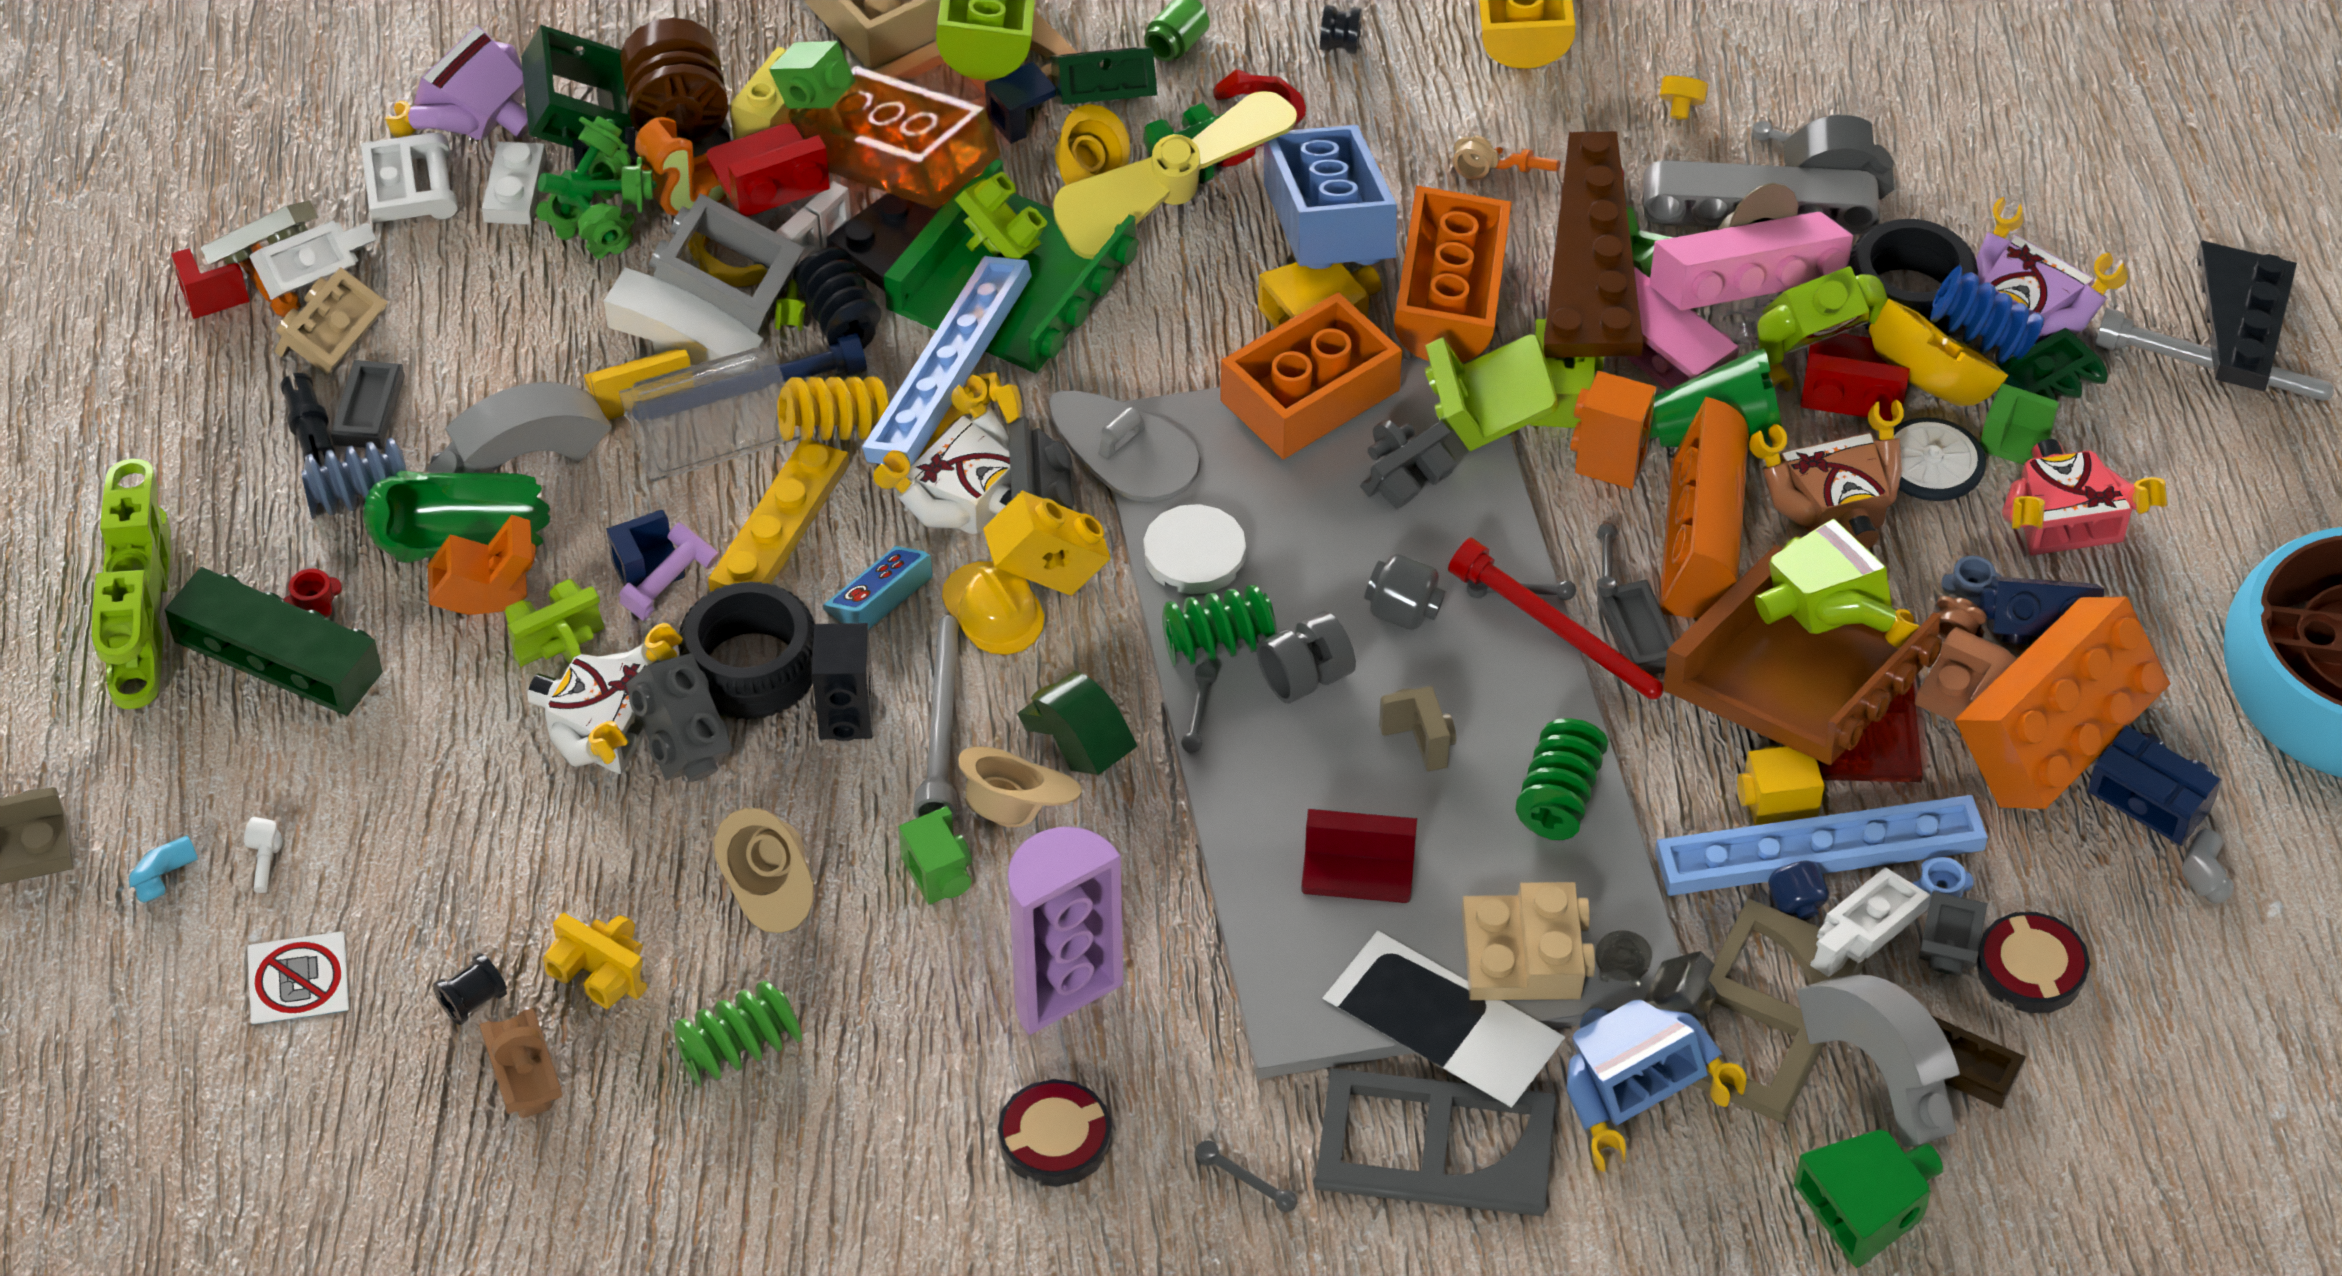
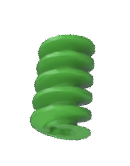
[674,981,803,1088]

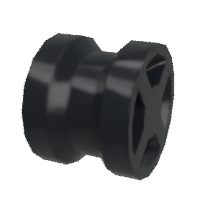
[1320,4,1362,55]

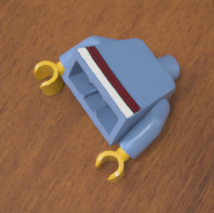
[1567,1000,1747,1172]

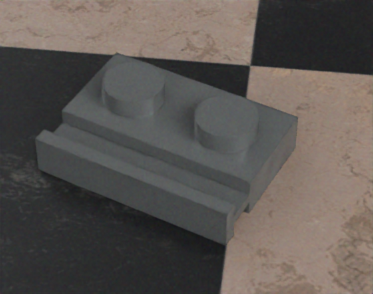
[1008,416,1075,510]

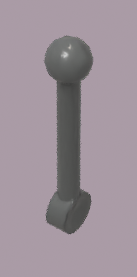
[1597,522,1618,597]
[1467,580,1576,601]
[1181,663,1216,753]
[1196,1140,1297,1212]

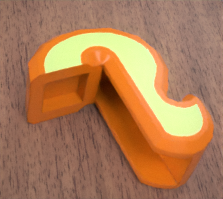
[635,117,727,216]

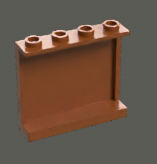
[1663,545,1942,765]

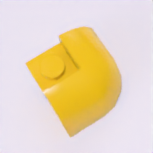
[1872,299,2008,406]

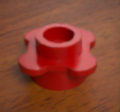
[283,568,342,617]

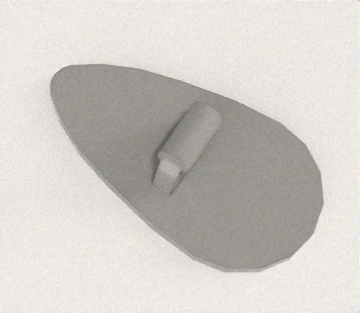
[1049,390,1200,502]

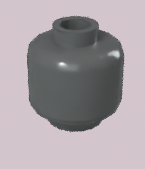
[1364,554,1446,630]

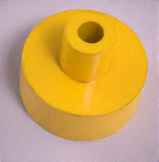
[1659,75,1708,120]

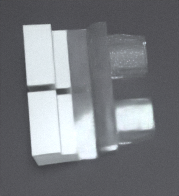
[733,181,851,266]

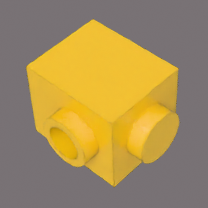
[1737,746,1824,826]

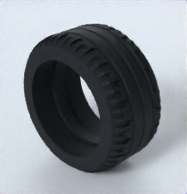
[1848,219,1978,336]
[678,582,815,720]

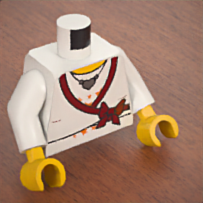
[873,375,1012,534]
[528,623,683,774]

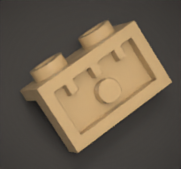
[274,267,388,375]

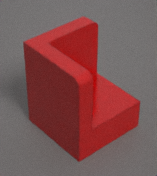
[171,248,250,319]

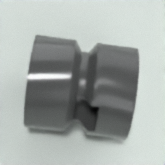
[1257,611,1356,704]

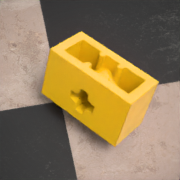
[983,490,1111,596]

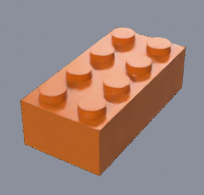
[1954,597,2171,809]

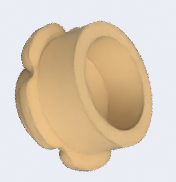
[1453,135,1499,180]

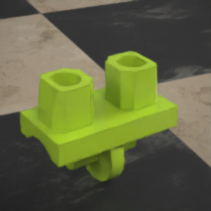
[955,172,1047,260]
[505,578,605,667]

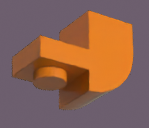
[427,515,536,615]

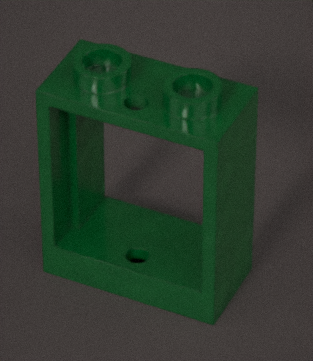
[521,25,636,148]
[1050,47,1158,105]

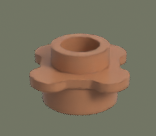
[1937,596,1987,639]

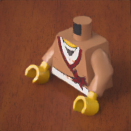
[1749,400,1904,549]

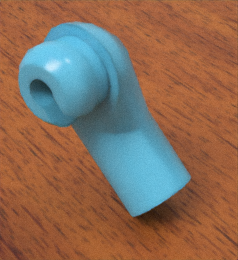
[128,835,198,903]

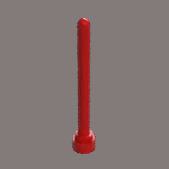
[1448,537,1664,700]

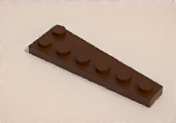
[1543,131,1643,358]

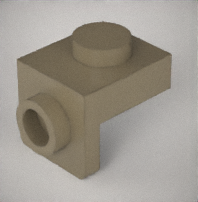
[1379,686,1456,772]

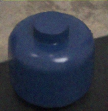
[1768,860,1829,921]

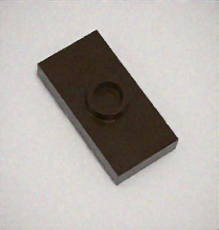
[1932,1015,2026,1109]

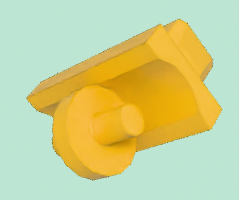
[543,912,648,1009]

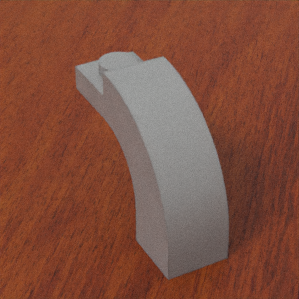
[427,382,612,473]
[1796,974,1960,1147]

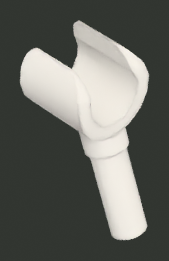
[244,816,283,893]

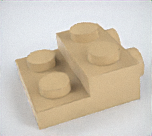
[1461,882,1595,1000]

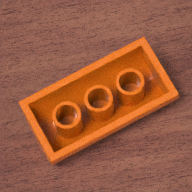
[1394,185,1512,362]
[1659,397,1749,618]

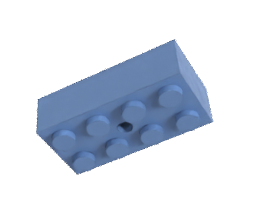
[1264,125,1397,269]

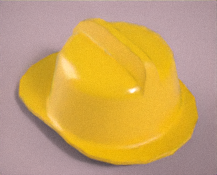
[1055,104,1130,185]
[942,561,1044,655]

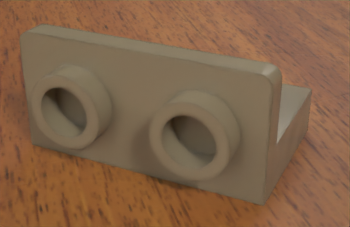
[0,787,74,884]

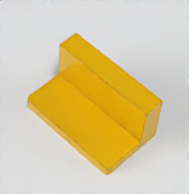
[584,348,694,420]

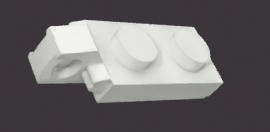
[249,220,377,300]
[1810,867,1931,977]

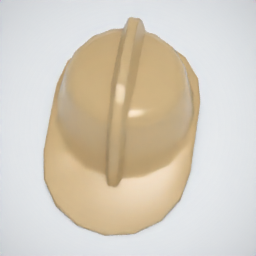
[958,746,1082,828]
[714,807,814,933]

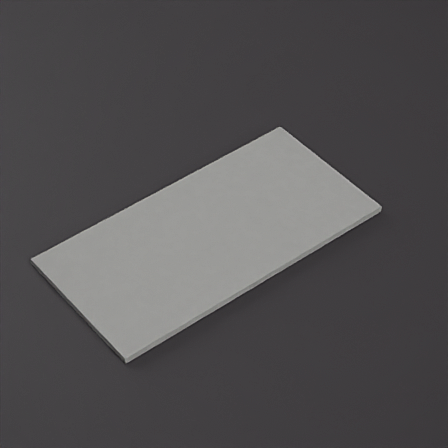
[1110,353,1694,1080]

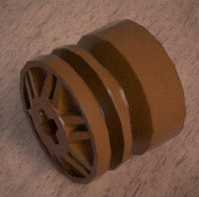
[620,17,729,144]

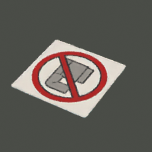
[247,931,349,1024]

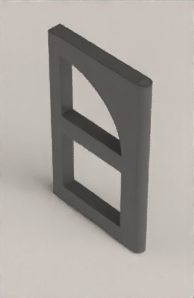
[1313,1068,1556,1217]

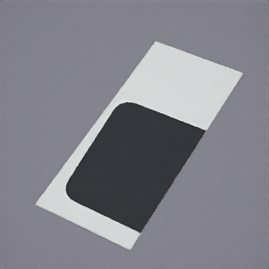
[1322,930,1566,1108]

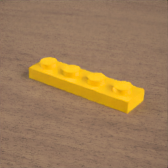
[708,440,849,592]

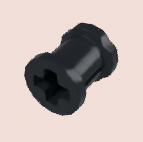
[432,953,507,1025]

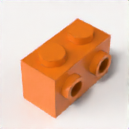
[1570,371,1656,489]

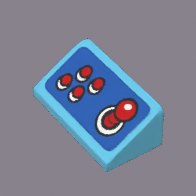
[823,546,933,630]

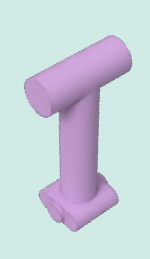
[619,522,720,621]

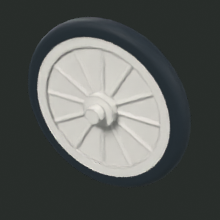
[1894,417,1986,501]

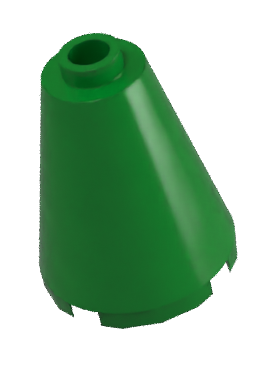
[1650,348,1782,448]

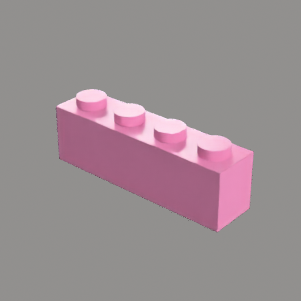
[1649,211,1853,310]
[1625,267,1739,390]

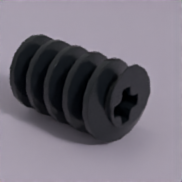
[793,247,881,349]

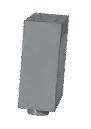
[649,193,804,334]

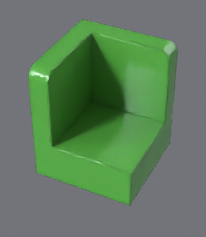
[1980,383,2059,465]

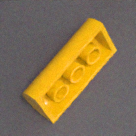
[1478,0,1576,69]

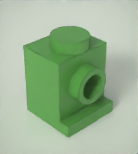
[898,806,972,905]

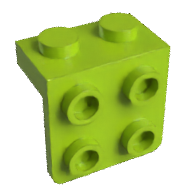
[1425,334,1559,451]

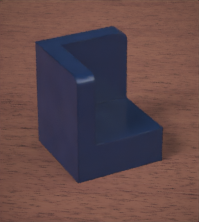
[985,61,1056,144]
[606,510,686,587]

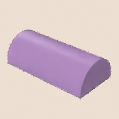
[1008,827,1123,1036]

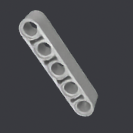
[1643,160,1880,235]

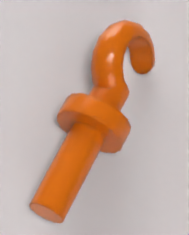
[1495,147,1560,173]

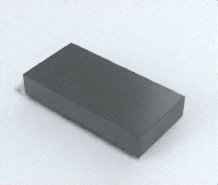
[330,360,405,449]
[1597,579,1675,675]

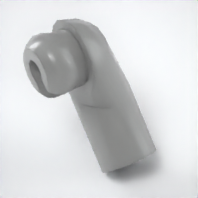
[2182,829,2234,904]

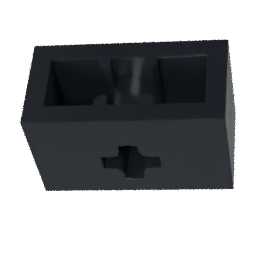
[812,623,874,741]

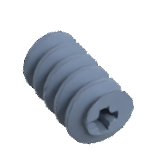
[301,438,407,519]

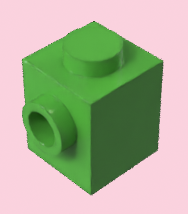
[769,41,856,109]

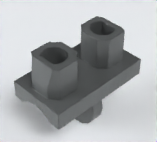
[1360,420,1458,510]

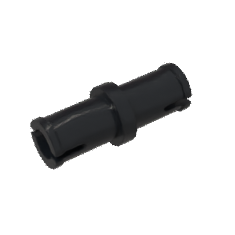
[280,373,336,467]

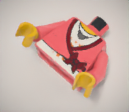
[2002,439,2168,556]

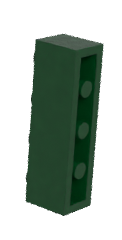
[164,567,383,717]

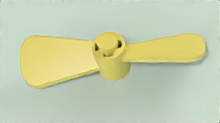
[1054,91,1297,259]

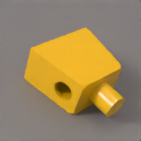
[1258,262,1382,328]

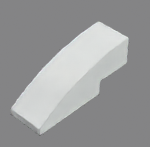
[604,267,764,377]

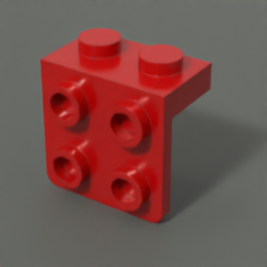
[706,123,830,217]
[1800,333,1910,421]

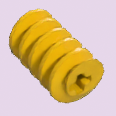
[777,376,889,441]

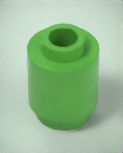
[1144,0,1210,62]

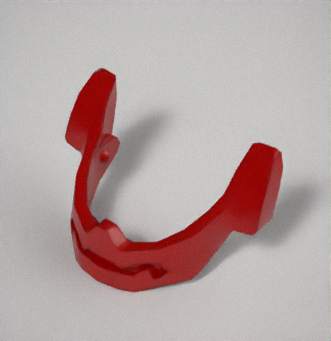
[1213,68,1306,167]

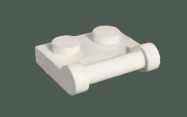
[361,133,458,223]

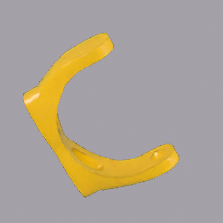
[687,231,767,287]

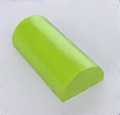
[936,0,1035,80]

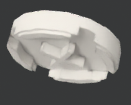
[1143,504,1246,594]

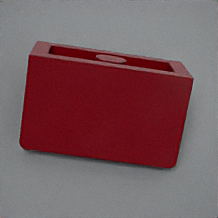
[1301,809,1417,903]

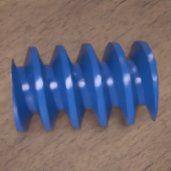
[1930,264,2044,365]

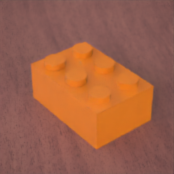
[1220,292,1402,460]

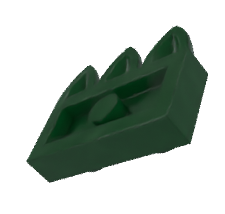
[1996,328,2108,400]

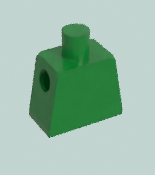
[1794,1129,1943,1269]

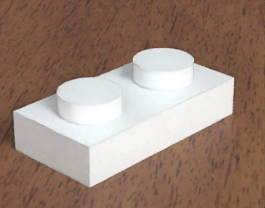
[482,141,547,225]

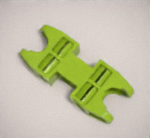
[92,458,171,709]

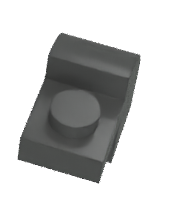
[1783,115,1895,200]

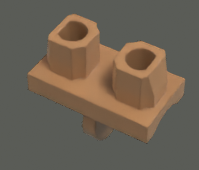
[479,1007,563,1118]

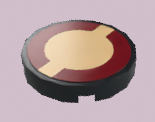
[1976,912,2090,1013]
[997,1079,1112,1187]

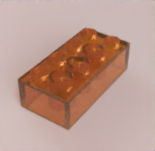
[790,66,1001,209]

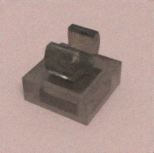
[1644,951,1718,1022]

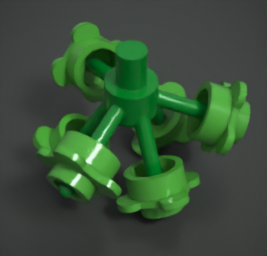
[536,116,657,260]

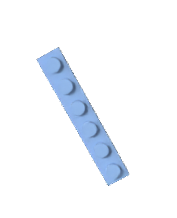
[862,256,1032,467]
[1655,795,1988,896]

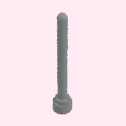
[2095,308,2334,401]
[913,615,959,820]

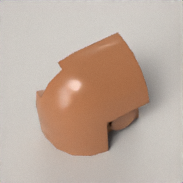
[1915,627,2018,741]

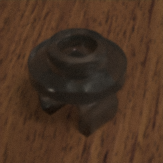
[1595,930,1652,988]

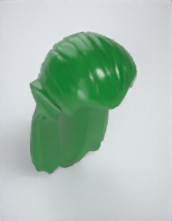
[363,471,551,563]

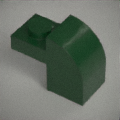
[1017,671,1138,775]

